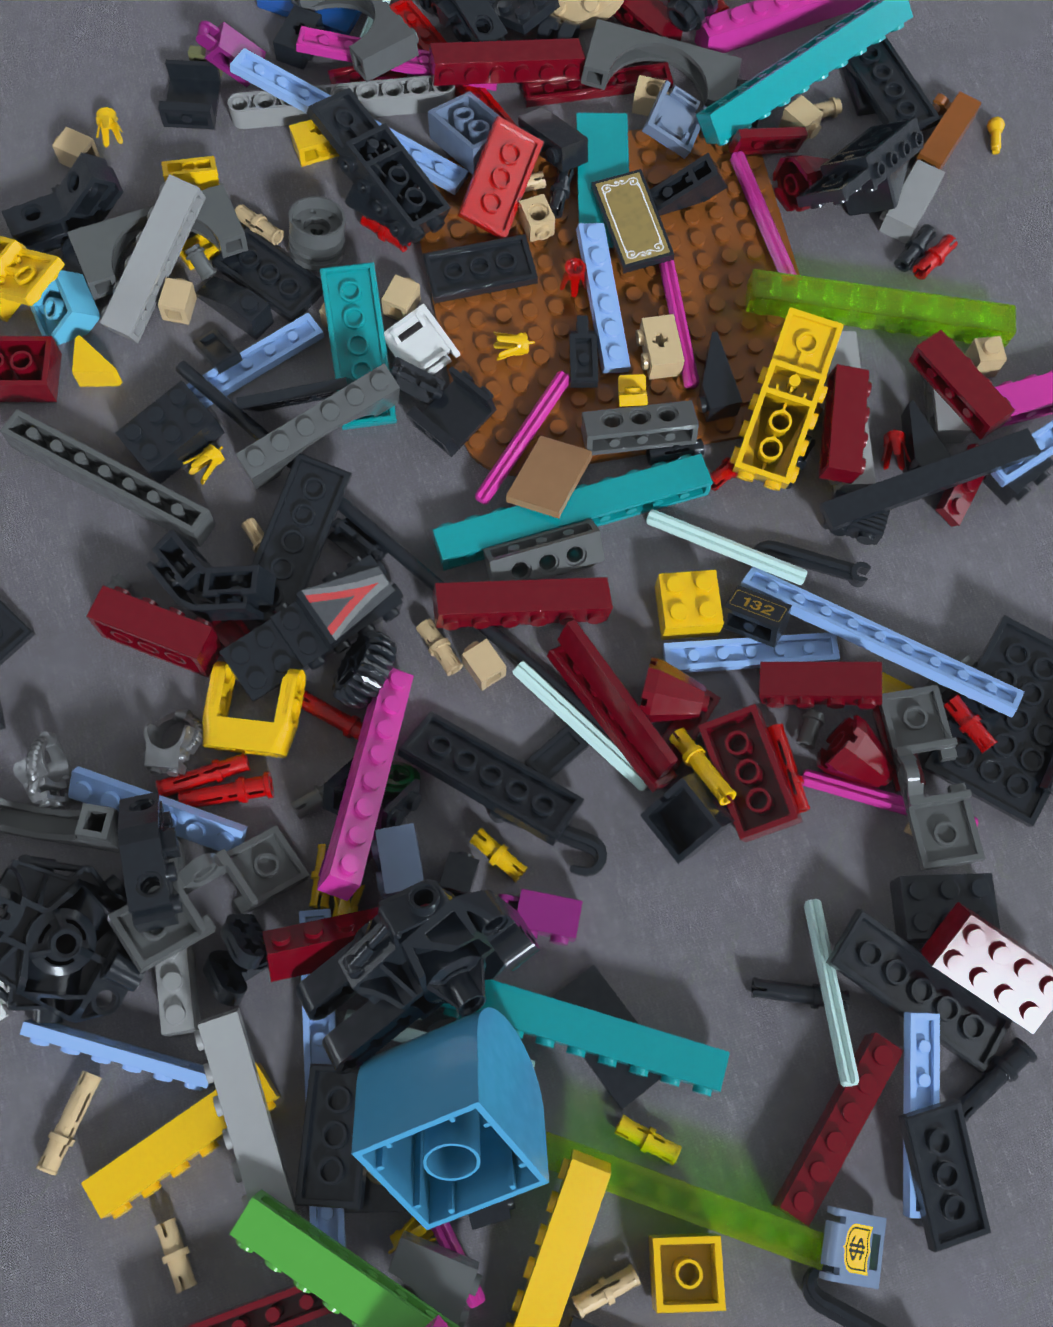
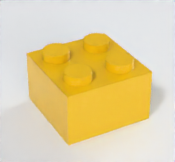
[655,570,724,640]
[648,1233,726,1313]

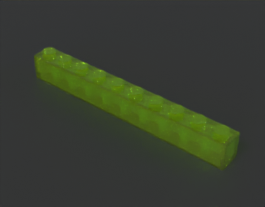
[745,269,1016,347]
[546,1131,824,1271]

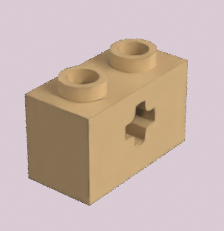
[636,314,685,380]

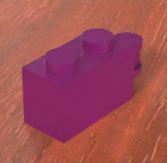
[196,21,266,87]
[498,888,583,946]

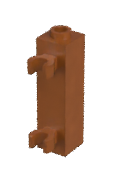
[912,91,982,170]

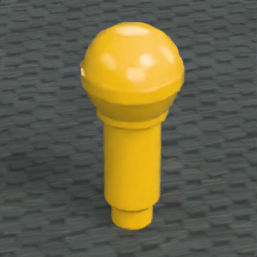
[987,116,1005,155]

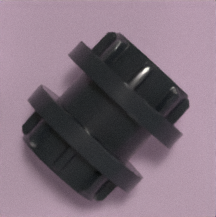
[667,0,718,32]

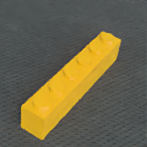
[81,1062,281,1220]
[505,1149,611,1327]

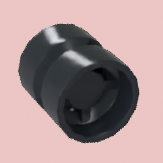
[536,14,580,40]

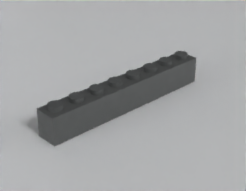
[0,409,216,547]

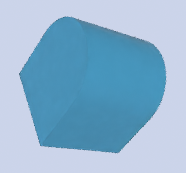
[351,1007,549,1230]

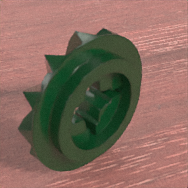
[384,761,420,797]

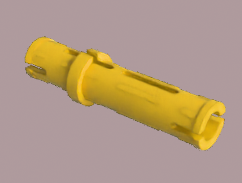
[669,728,736,806]

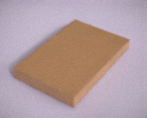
[506,436,592,519]

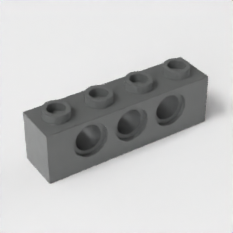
[581,400,699,455]
[483,519,605,581]

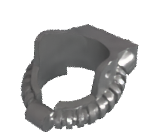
[143,709,203,776]
[13,731,71,808]

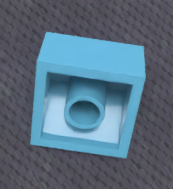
[30,270,101,346]

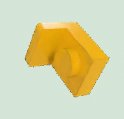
[618,374,648,407]

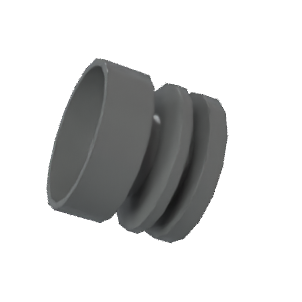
[288,196,346,271]

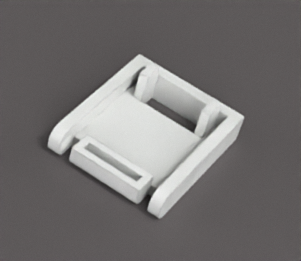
[384,303,460,375]

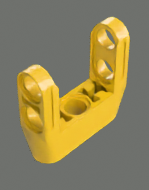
[202,661,306,758]

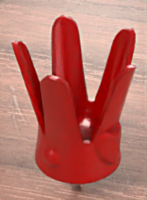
[560,258,587,298]
[881,429,911,470]

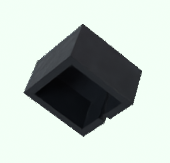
[640,772,735,864]

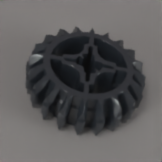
[332,630,397,709]

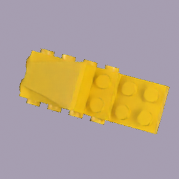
[0,236,65,322]
[730,307,844,491]

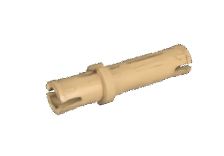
[36,1070,102,1176]

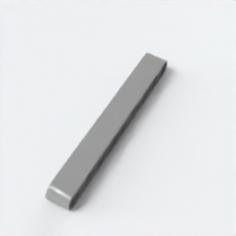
[227,75,455,129]

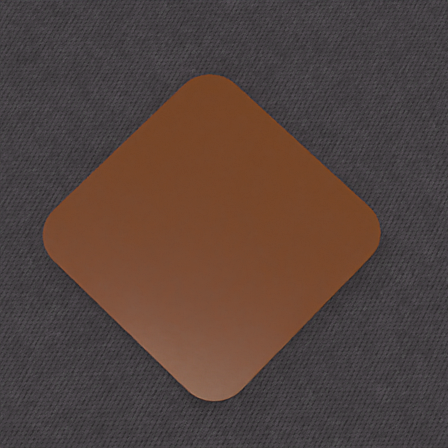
[420,128,824,476]

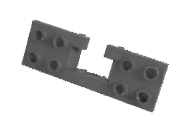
[879,684,986,871]
[107,825,310,974]

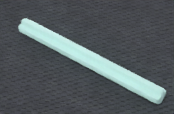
[646,509,807,585]
[513,661,647,791]
[804,899,859,1087]

